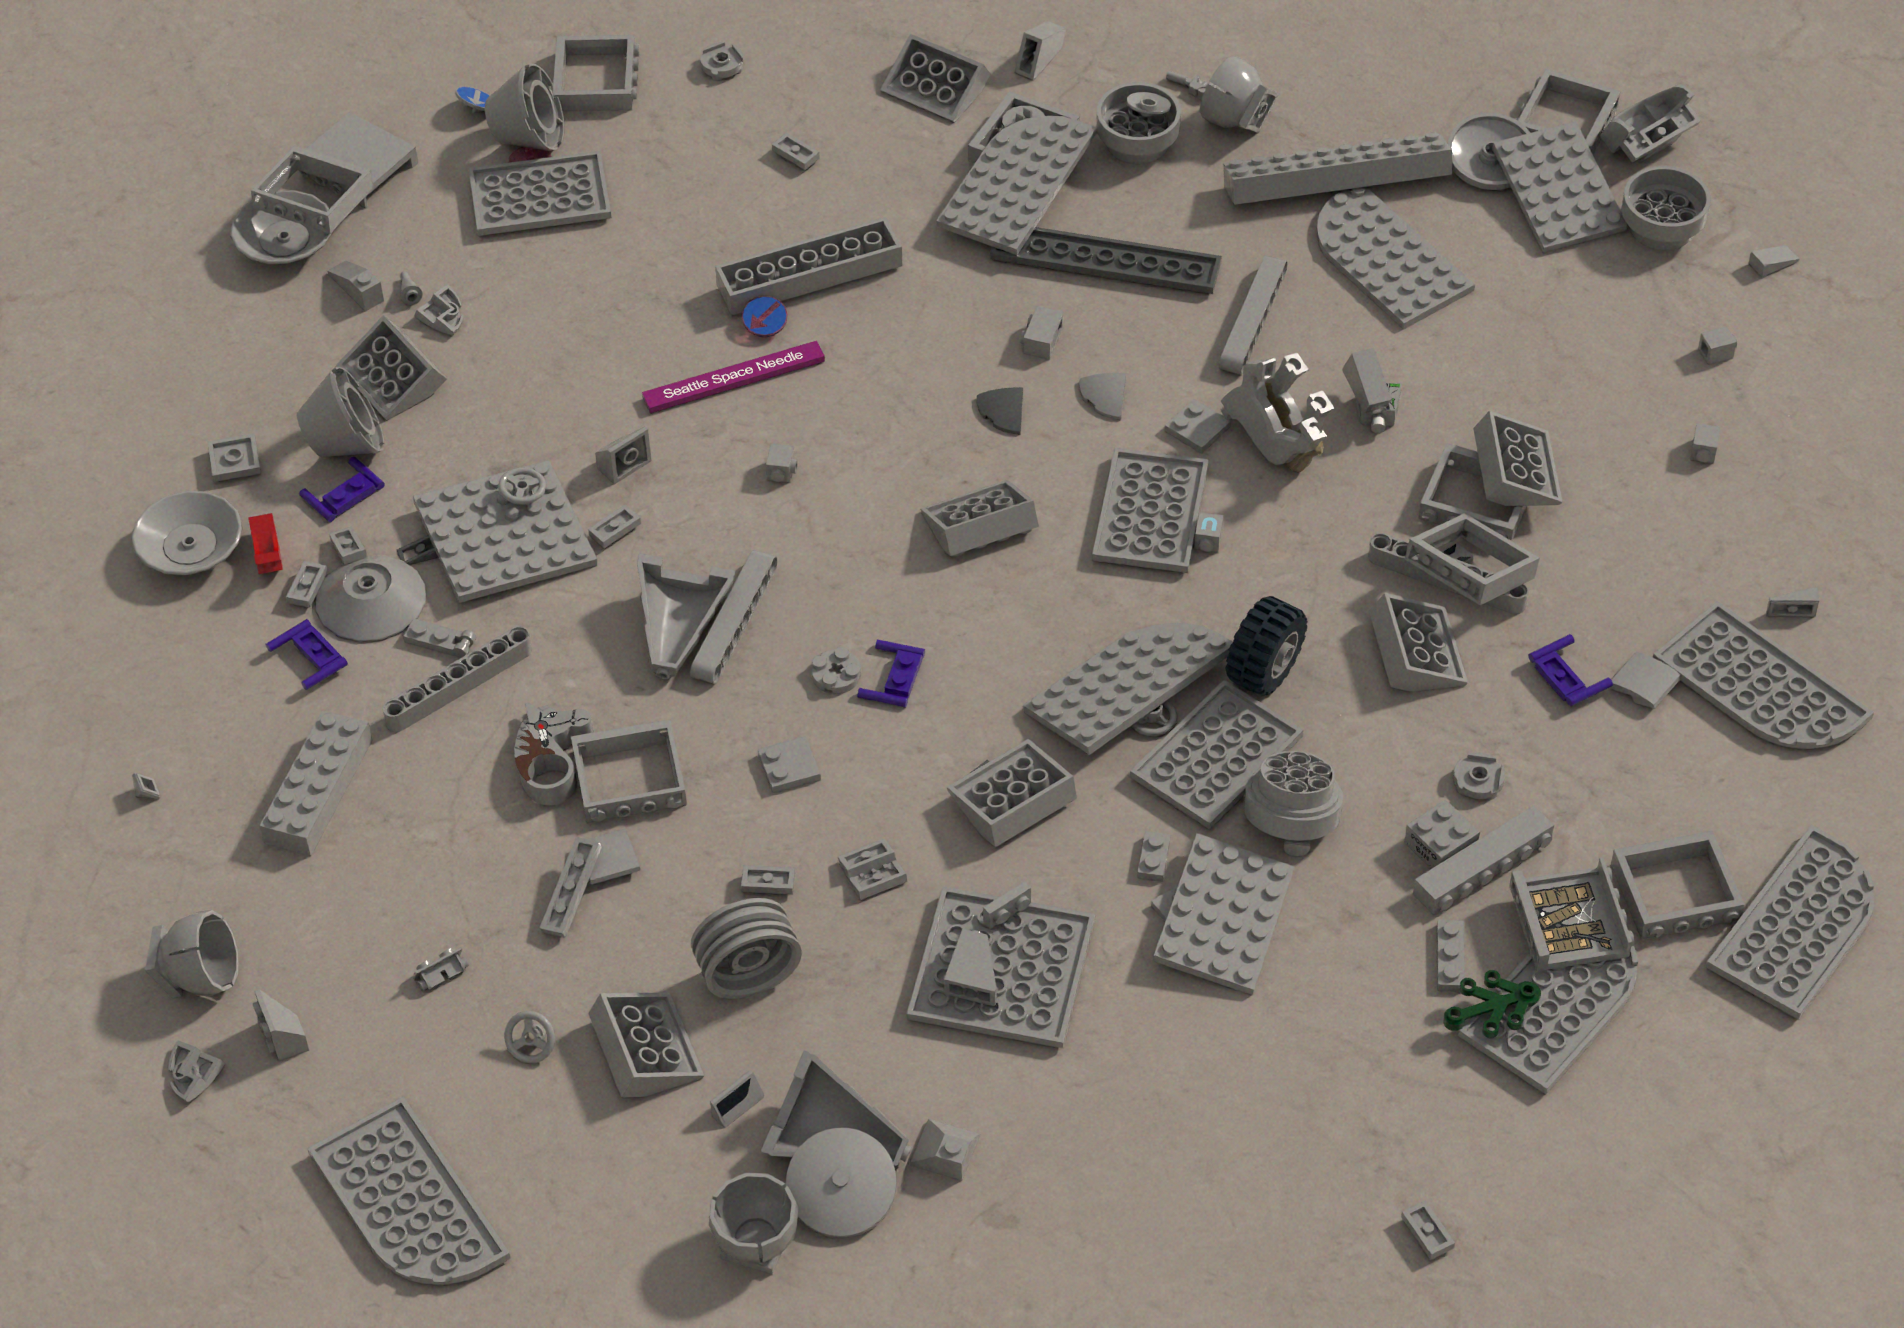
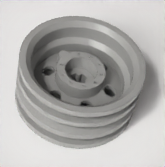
[691,898,802,999]

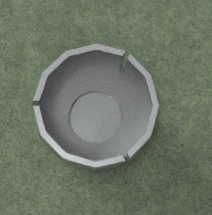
[1199,56,1279,133]
[145,910,238,998]
[709,1173,798,1275]

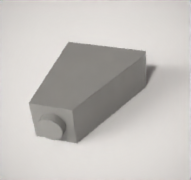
[1015,21,1066,80]
[1342,348,1391,414]
[944,929,997,1006]

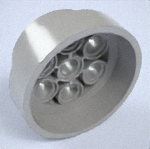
[1096,82,1181,164]
[1621,166,1711,250]
[1244,751,1344,841]

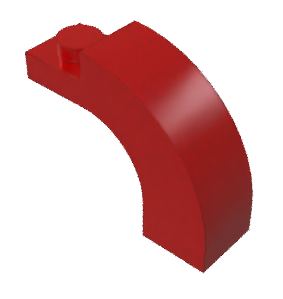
[248,513,283,574]

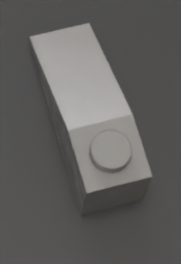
[327,261,384,311]

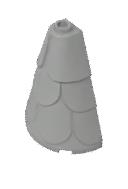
[637,553,735,679]
[761,1050,912,1166]

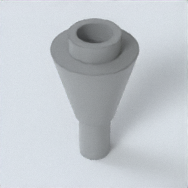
[400,271,423,305]

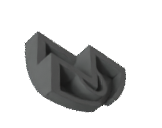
[977,387,1023,435]

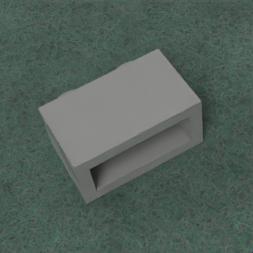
[1020,306,1063,360]

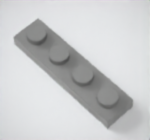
[539,837,602,938]

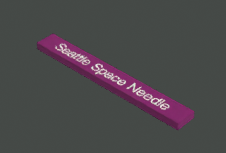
[642,340,825,413]

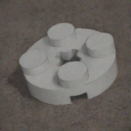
[700,42,744,81]
[811,647,861,694]
[1453,752,1505,800]

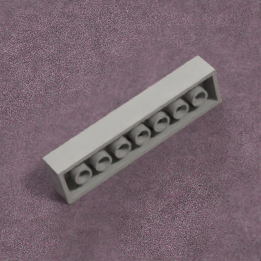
[715,217,903,315]

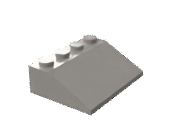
[880,34,990,123]
[336,315,447,420]
[1473,411,1563,506]
[920,480,1039,556]
[1369,593,1468,692]
[947,739,1077,847]
[588,992,704,1098]

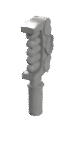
[1166,71,1226,100]

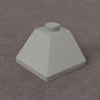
[595,427,652,484]
[910,1119,980,1181]

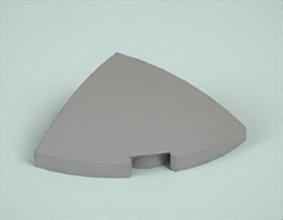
[414,284,463,335]
[1079,373,1126,420]
[168,1040,225,1102]

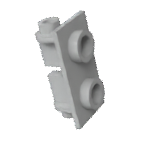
[413,947,469,991]

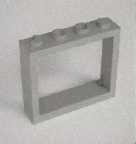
[552,35,639,111]
[1515,69,1621,154]
[968,91,1080,164]
[251,145,373,234]
[1418,443,1527,541]
[1405,513,1540,605]
[571,719,687,823]
[1611,830,1744,939]

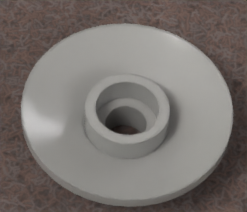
[1126,92,1171,117]

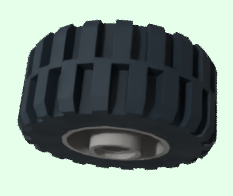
[1225,596,1308,696]

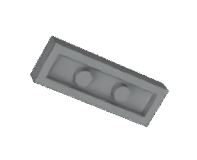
[1437,919,1465,991]

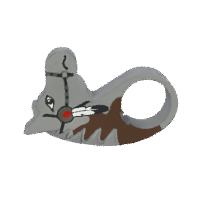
[514,702,594,805]

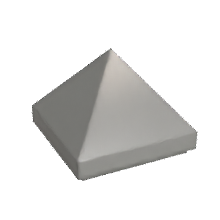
[132,773,161,800]

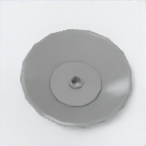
[230,190,332,264]
[131,491,243,575]
[316,555,426,642]

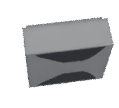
[1442,542,1474,564]

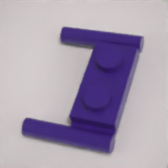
[299,456,385,522]
[265,619,348,690]
[1528,634,1613,706]
[857,639,925,707]

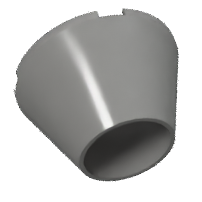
[485,63,564,151]
[297,366,384,457]

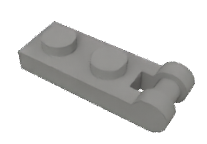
[403,618,476,658]

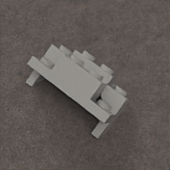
[1600,84,1701,163]

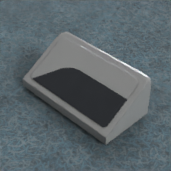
[710,1070,764,1127]

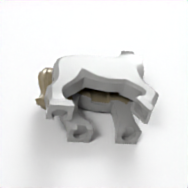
[1221,353,1334,473]

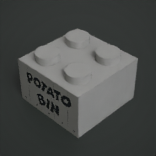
[1404,799,1480,869]

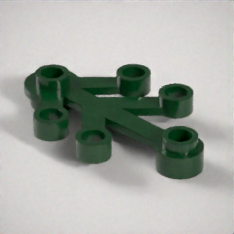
[1443,970,1541,1038]

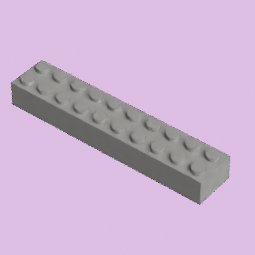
[1223,132,1452,205]

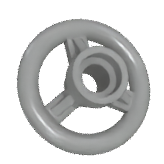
[498,467,546,504]
[1131,700,1177,737]
[504,1011,555,1063]

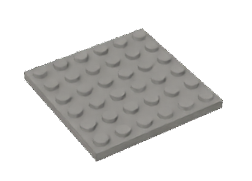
[413,460,597,603]
[907,886,1095,1048]

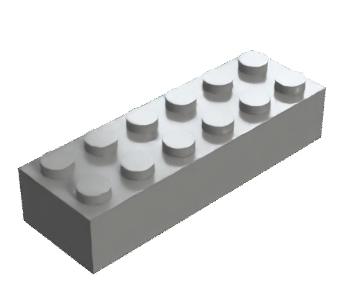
[260,710,372,856]

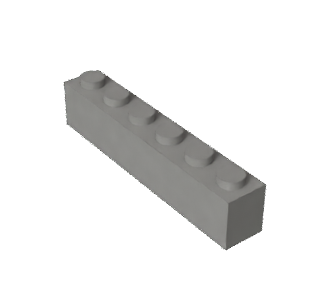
[1413,805,1554,915]

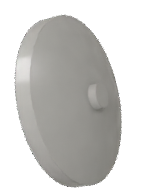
[1447,113,1530,190]
[786,1128,897,1238]

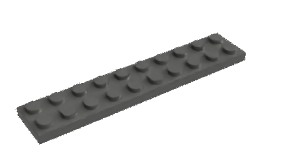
[990,227,1222,294]

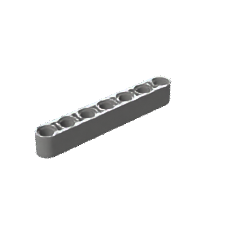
[1219,255,1288,375]
[1368,533,1528,614]
[690,550,778,684]
[383,626,532,732]

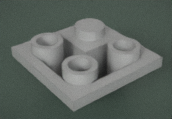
[253,989,309,1061]

